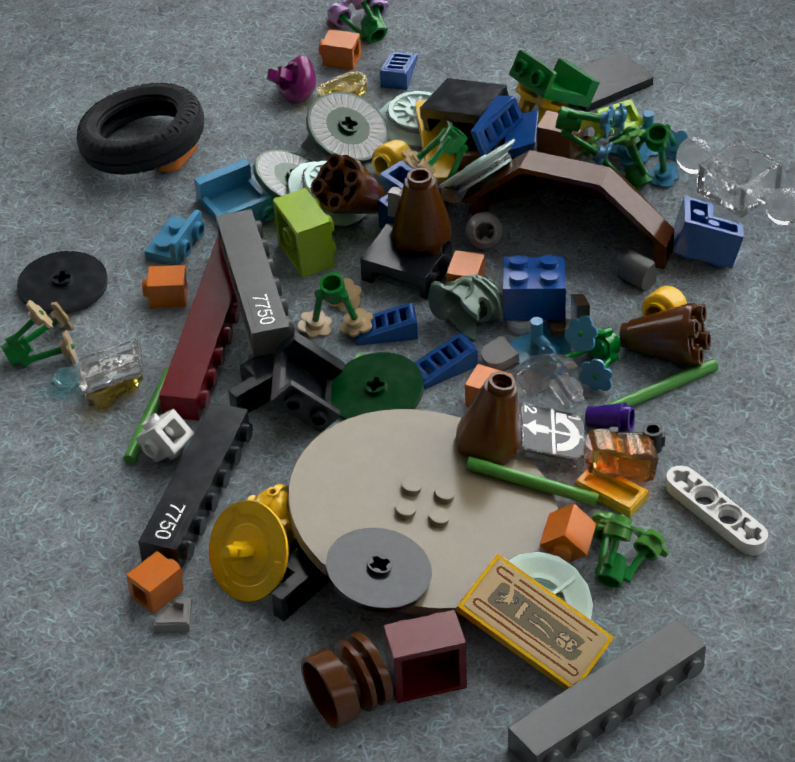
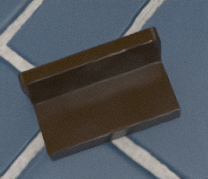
[547,294,590,337]

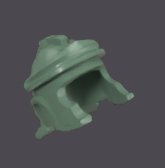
[428,274,503,342]

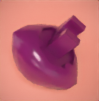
[267,55,316,104]

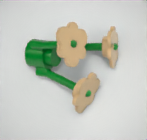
[401,125,469,204]
[297,271,374,339]
[1,300,77,368]

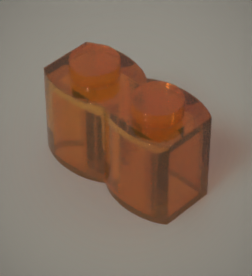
[583,429,659,482]

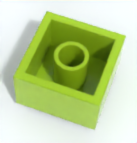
[273,188,337,278]

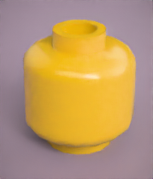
[372,139,410,177]
[641,285,687,316]

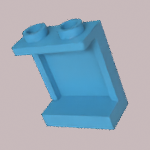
[194,158,275,224]

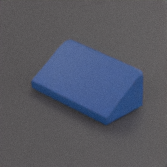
[504,110,539,158]

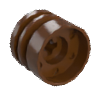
[301,632,393,729]

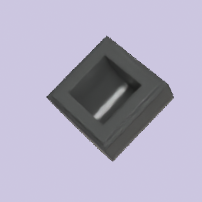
[617,250,656,291]

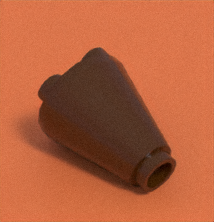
[310,153,388,214]
[392,168,452,254]
[620,303,711,366]
[456,372,521,466]

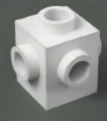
[135,409,194,462]

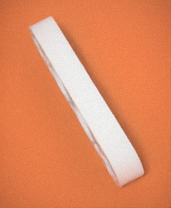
[666,466,768,556]

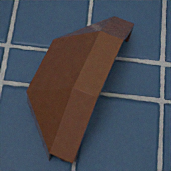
[461,150,675,269]

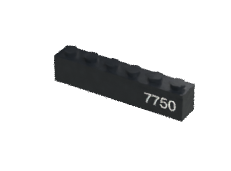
[138,402,253,569]

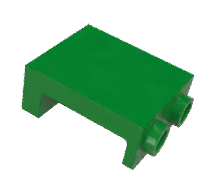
[509,50,600,107]

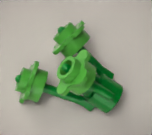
[592,512,669,588]

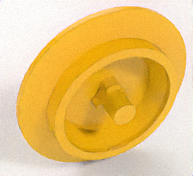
[209,500,288,602]

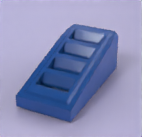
[380,51,418,90]
[470,96,523,155]
[355,303,418,345]
[414,332,478,390]

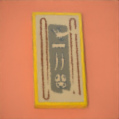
[455,553,615,690]

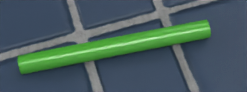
[606,359,719,406]
[123,367,169,464]
[466,456,599,507]

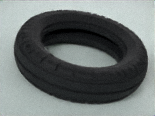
[77,83,204,175]

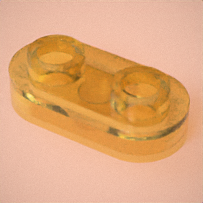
[317,71,368,97]
[84,375,143,409]

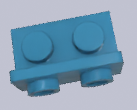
[145,209,205,266]

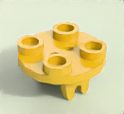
[515,82,569,123]

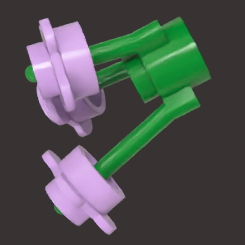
[326,0,389,43]

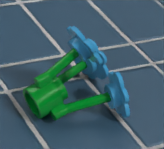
[555,103,627,165]
[616,123,691,188]
[537,316,621,392]

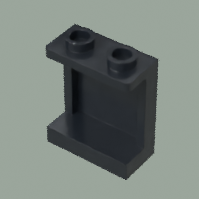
[420,78,509,137]
[360,223,453,300]
[270,331,345,432]

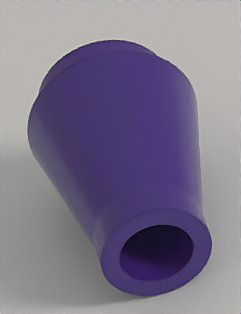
[585,402,635,432]

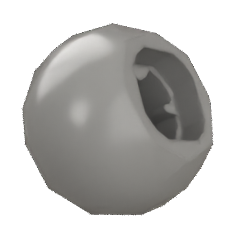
[465,212,503,250]

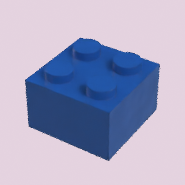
[503,255,566,321]

